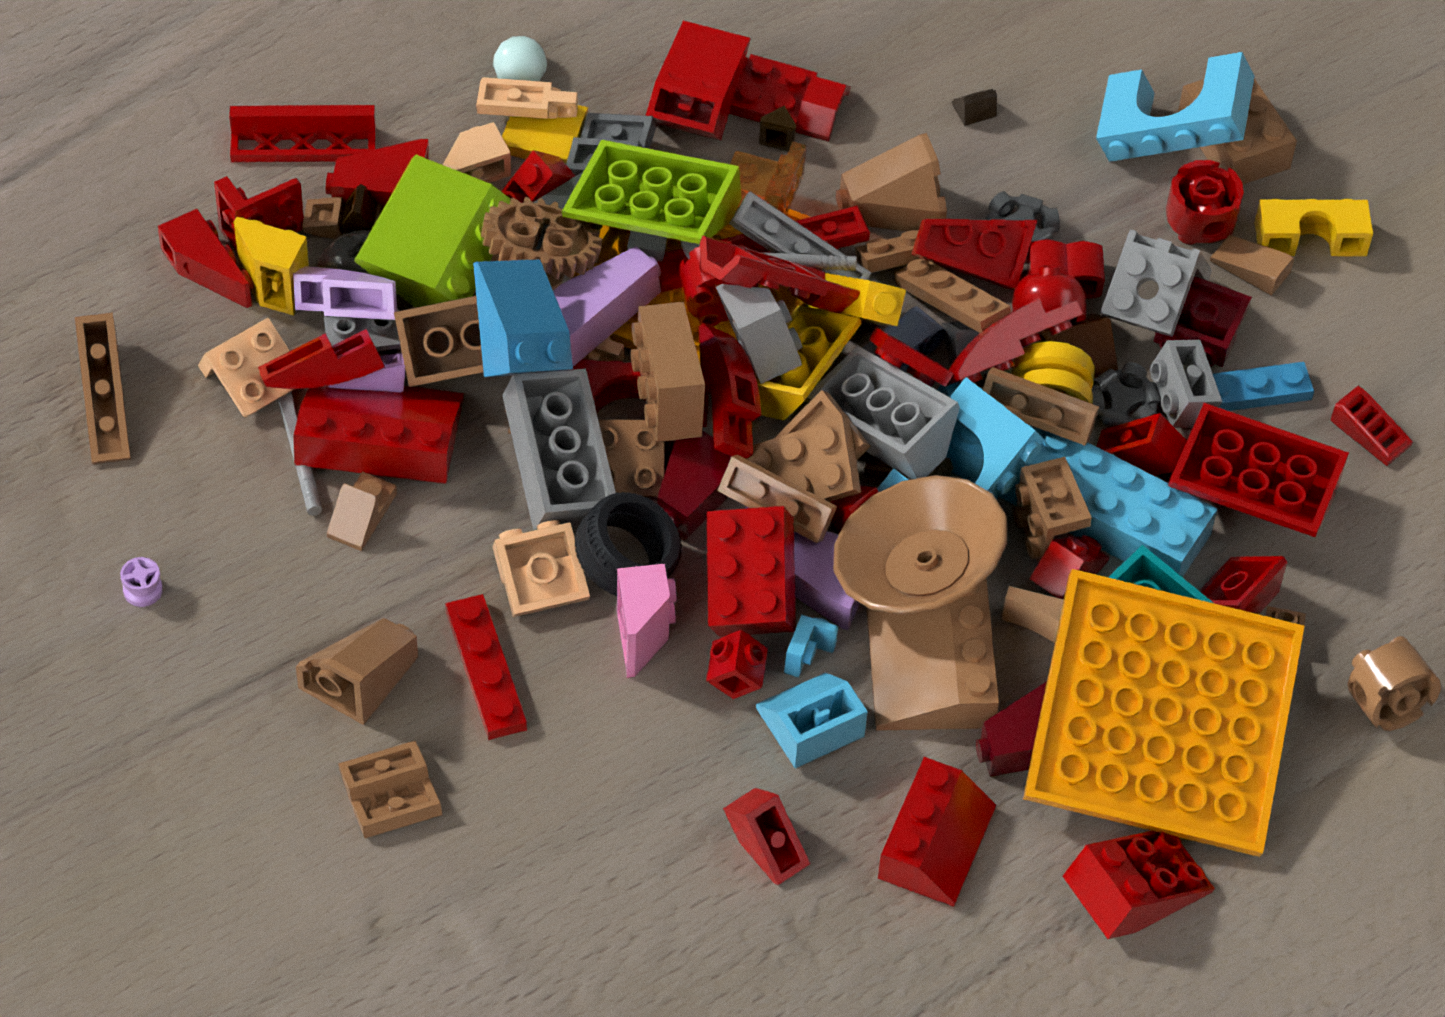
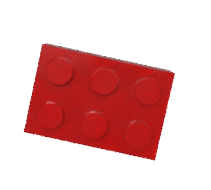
[707,506,796,637]

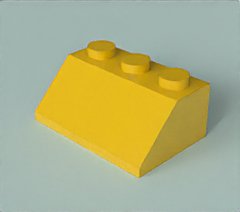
[754,305,862,420]

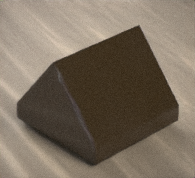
[952,89,997,126]
[759,105,796,152]
[340,184,378,234]

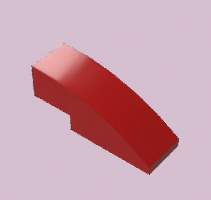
[258,329,385,389]

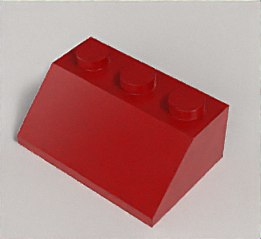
[877,757,996,907]

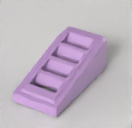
[327,353,405,392]

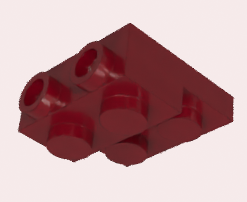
[1153,276,1252,367]

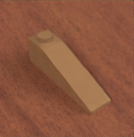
[75,312,131,464]

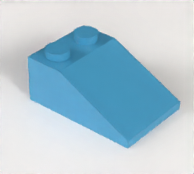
[473,259,573,377]

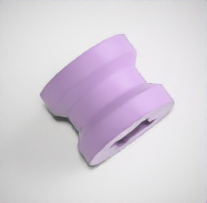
[120,557,163,607]

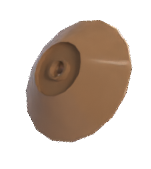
[833,475,1007,615]

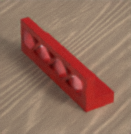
[229,105,376,162]

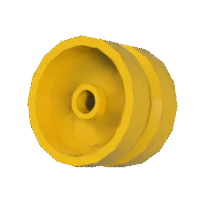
[1011,341,1095,404]

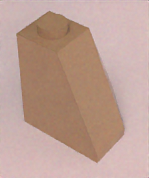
[836,133,947,231]
[296,618,418,725]

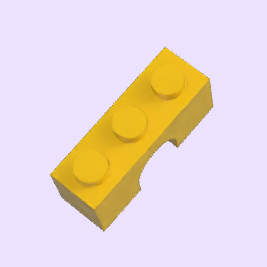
[1254,199,1373,256]

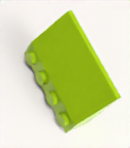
[562,140,742,244]
[354,155,511,308]

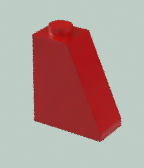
[325,139,429,208]

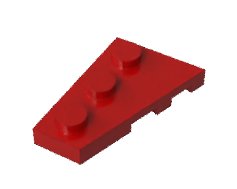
[911,219,1037,290]

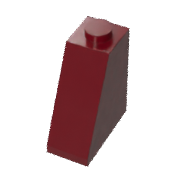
[657,430,732,539]
[976,681,1047,777]

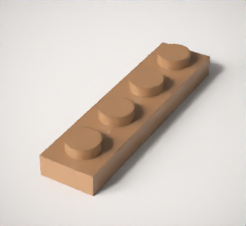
[894,259,1011,333]

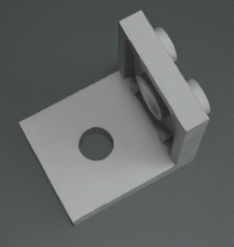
[1100,229,1212,337]

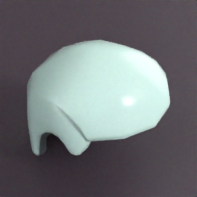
[493,36,547,81]

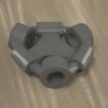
[986,191,1060,242]
[1092,362,1161,427]

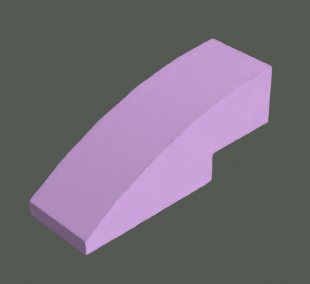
[293,266,397,320]

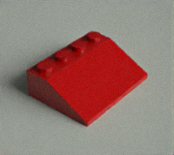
[293,386,464,484]
[1168,403,1349,538]

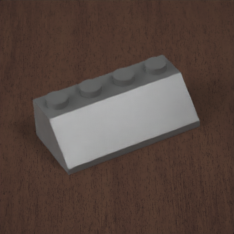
[807,346,960,479]
[502,369,616,531]

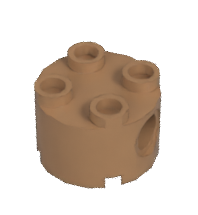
[1347,636,1441,731]

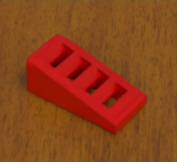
[1330,385,1413,466]

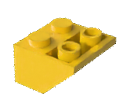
[234,217,309,316]

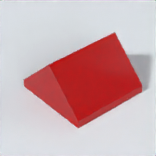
[1199,556,1287,614]

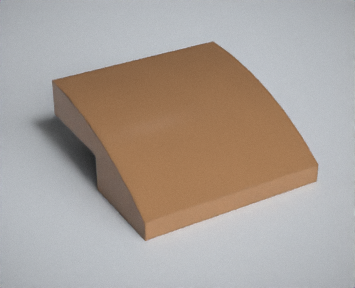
[338,741,442,838]

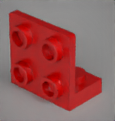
[214,176,304,254]

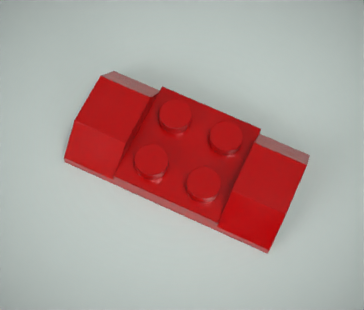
[729,54,851,142]
[700,235,860,314]

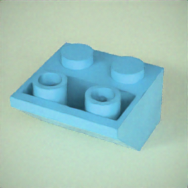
[756,673,868,769]

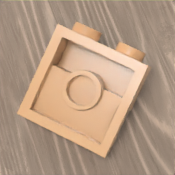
[493,520,590,617]

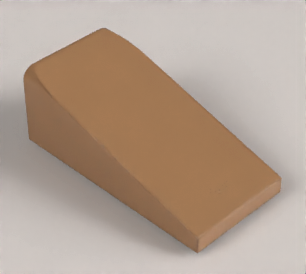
[1210,235,1294,296]

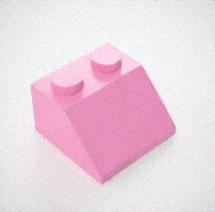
[617,564,677,678]

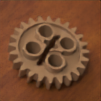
[481,197,603,279]

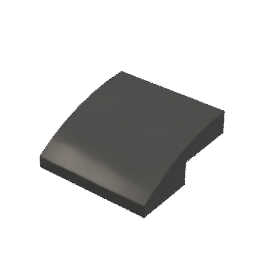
[566,113,657,173]

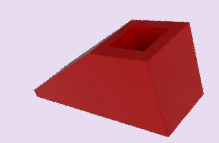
[158,209,254,308]

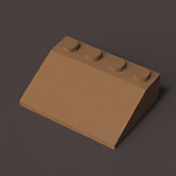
[866,578,999,731]

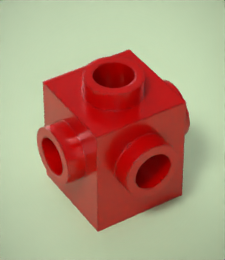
[706,630,768,699]

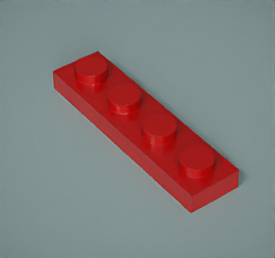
[445,594,527,740]

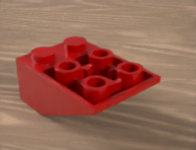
[646,20,751,141]
[1062,831,1215,939]

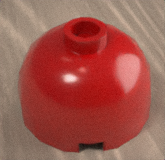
[1012,265,1086,322]

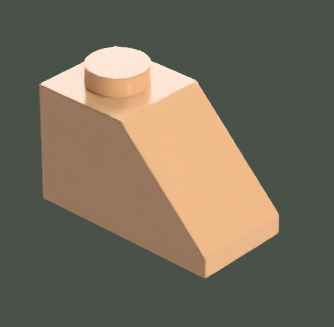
[443,122,511,183]

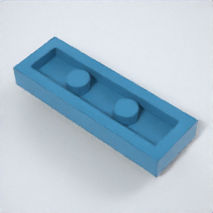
[1213,362,1314,411]

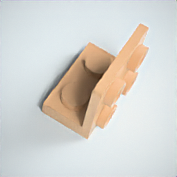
[198,318,295,417]

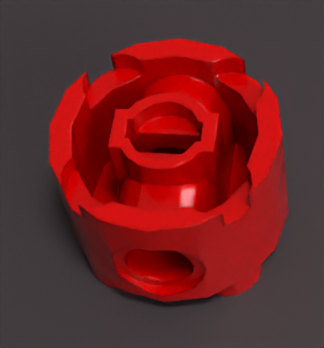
[1166,160,1244,245]
[679,240,759,327]

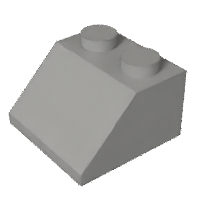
[716,284,803,384]

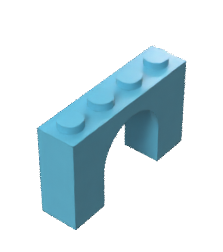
[1096,52,1255,162]
[877,377,1044,500]

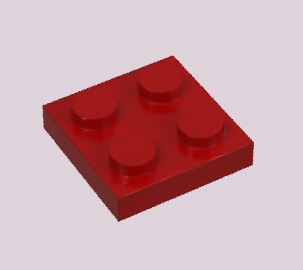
[869,327,953,387]

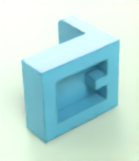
[784,614,839,678]

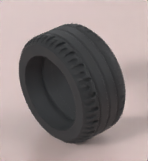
[575,492,682,596]

